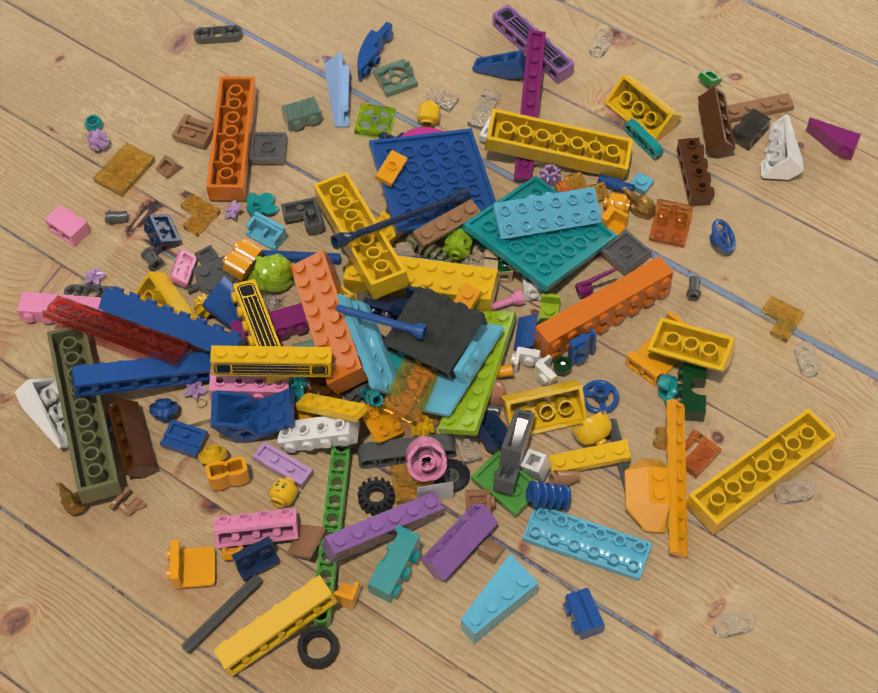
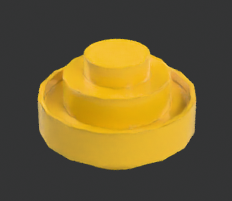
[198,444,228,465]

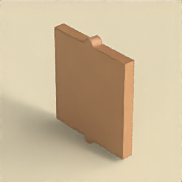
[286,525,326,558]

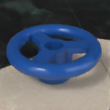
[710,219,736,254]
[583,380,619,414]

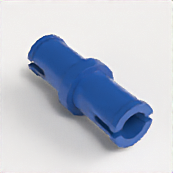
[597,173,635,193]

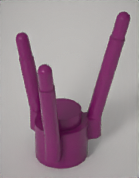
[575,267,618,299]

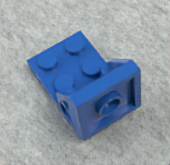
[210,388,295,443]

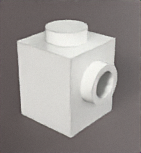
[520,449,552,482]

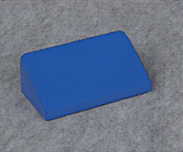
[514,314,538,351]

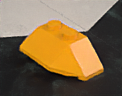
[624,458,669,534]

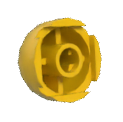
[571,410,612,446]

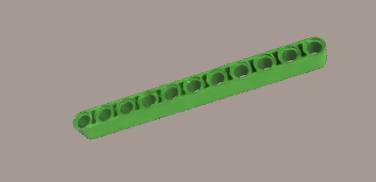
[312,444,353,628]

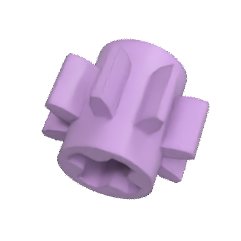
[86,128,109,151]
[540,164,561,186]

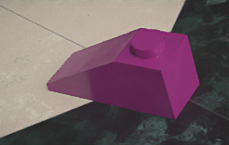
[806,117,861,160]

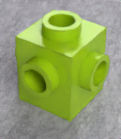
[443,228,473,261]

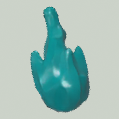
[657,374,678,408]

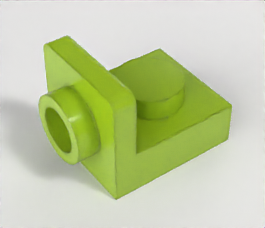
[539,293,560,323]

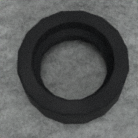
[297,626,338,670]

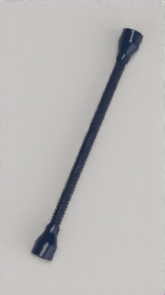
[330,187,471,250]

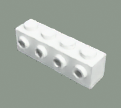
[277,416,360,453]

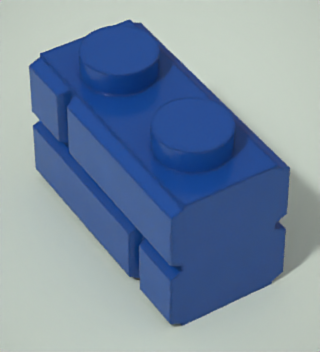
[562,588,605,640]

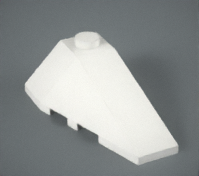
[760,114,804,180]
[14,377,69,449]

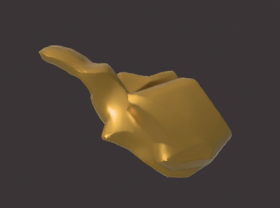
[623,187,656,219]
[56,483,87,515]

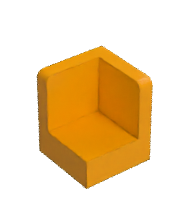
[601,205,629,235]
[333,581,361,610]

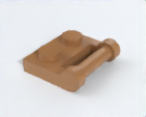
[172,114,214,149]

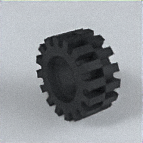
[358,477,395,516]

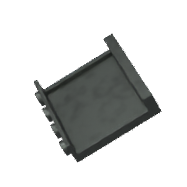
[383,286,488,382]

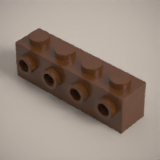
[698,86,736,159]
[676,137,715,207]
[108,398,156,478]

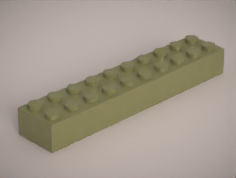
[47,323,122,504]

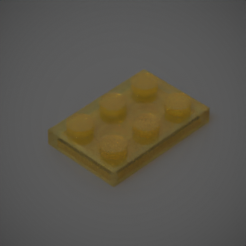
[93,142,155,197]
[381,358,438,426]

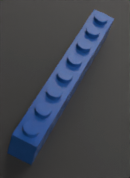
[98,286,247,352]
[71,351,211,397]

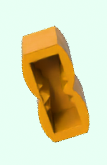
[222,238,263,281]
[205,457,250,491]

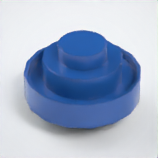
[149,398,179,421]

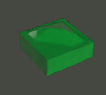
[698,70,722,87]

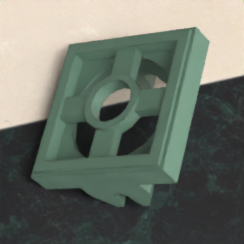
[373,59,418,97]

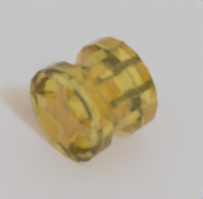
[653,426,668,450]

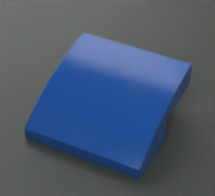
[202,276,240,329]

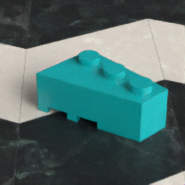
[368,525,422,603]

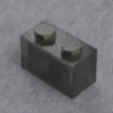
[732,108,771,151]

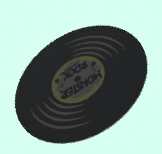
[433,459,470,493]

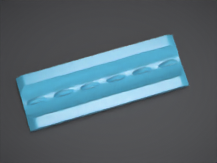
[337,294,402,397]
[522,504,652,580]

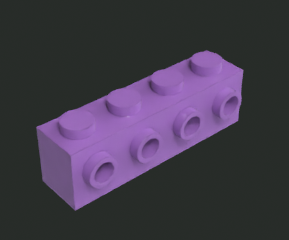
[420,503,498,580]

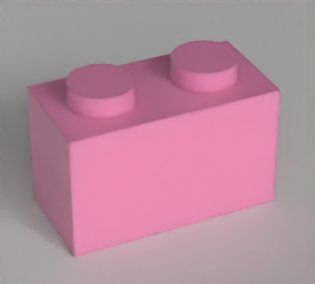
[45,205,90,247]

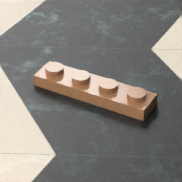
[727,93,794,123]
[412,199,481,249]

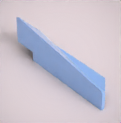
[324,52,350,128]

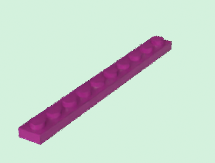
[513,30,546,182]

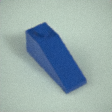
[472,50,526,79]

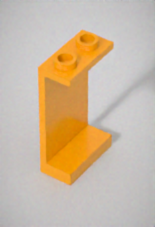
[625,311,687,387]

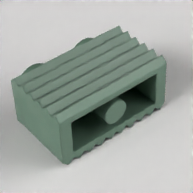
[282,96,322,131]

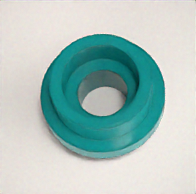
[85,115,103,131]

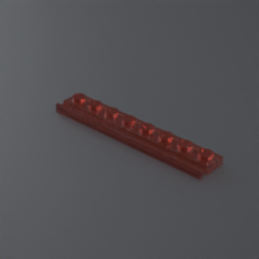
[42,295,191,366]

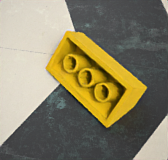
[604,74,682,141]
[134,271,197,351]
[647,317,736,372]
[501,379,587,435]

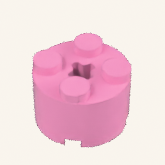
[405,436,447,482]

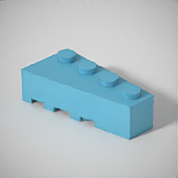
[461,554,538,644]

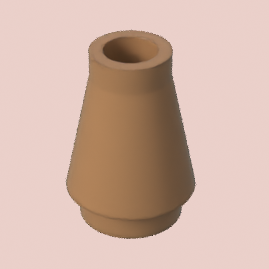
[549,470,580,486]

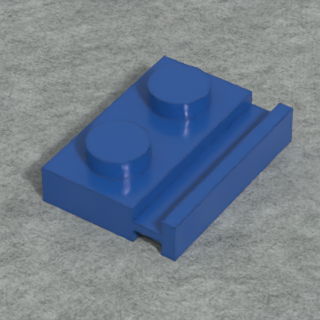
[567,329,597,367]
[159,419,209,458]

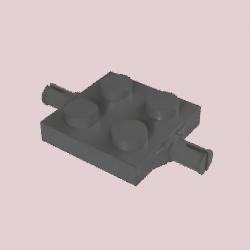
[186,256,240,295]

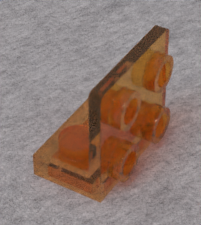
[649,199,694,248]

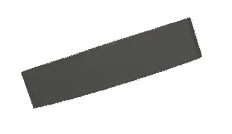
[493,409,535,495]

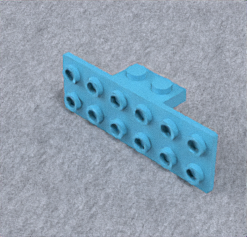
[493,187,602,240]
[417,324,504,417]

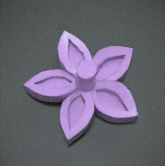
[224,199,242,220]
[85,267,107,285]
[183,382,207,400]

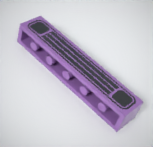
[492,4,574,84]
[321,491,443,564]

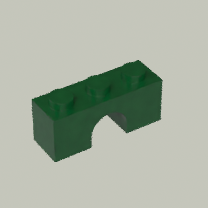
[677,361,707,422]

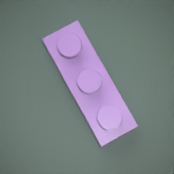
[252,442,313,488]

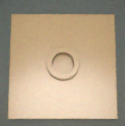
[178,384,211,427]

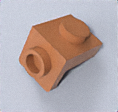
[465,489,495,512]

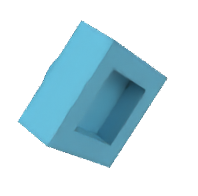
[630,172,654,195]

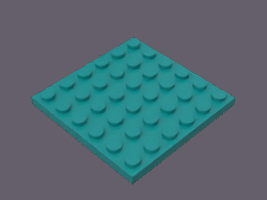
[463,175,618,292]

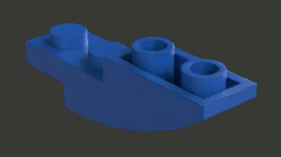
[357,21,393,82]

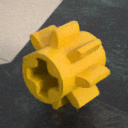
[193,293,213,318]
[410,415,435,436]

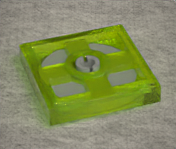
[354,103,396,137]

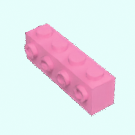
[209,370,289,400]
[214,508,299,548]

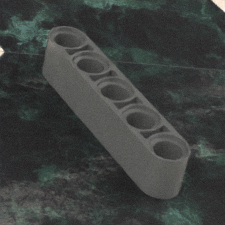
[357,434,456,469]

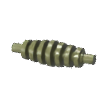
[406,234,459,264]

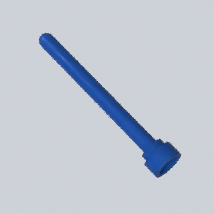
[335,304,427,340]

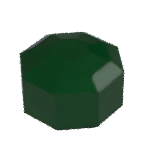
[553,356,572,376]

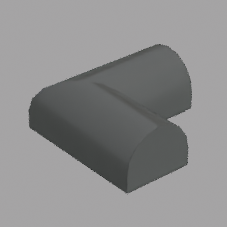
[281,197,324,235]

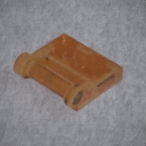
[685,429,722,478]

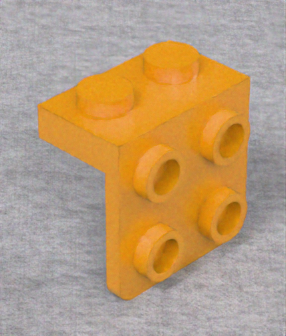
[359,398,404,443]
[167,540,215,589]

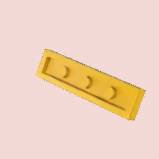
[295,393,368,422]
[548,439,631,473]

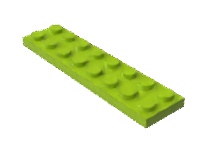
[438,311,517,436]

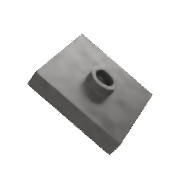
[248,132,287,164]
[600,230,652,275]

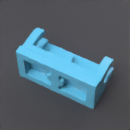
[246,211,287,250]

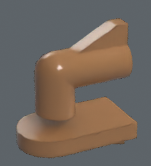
[109,485,147,516]

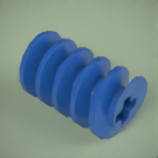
[526,480,571,511]

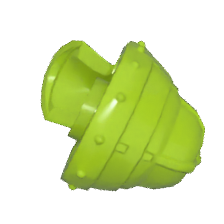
[245,254,293,292]

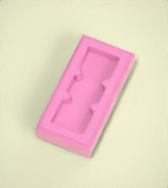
[168,249,197,288]

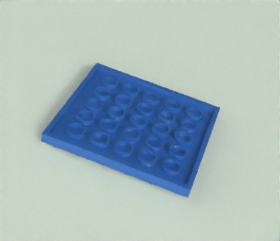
[368,128,496,235]

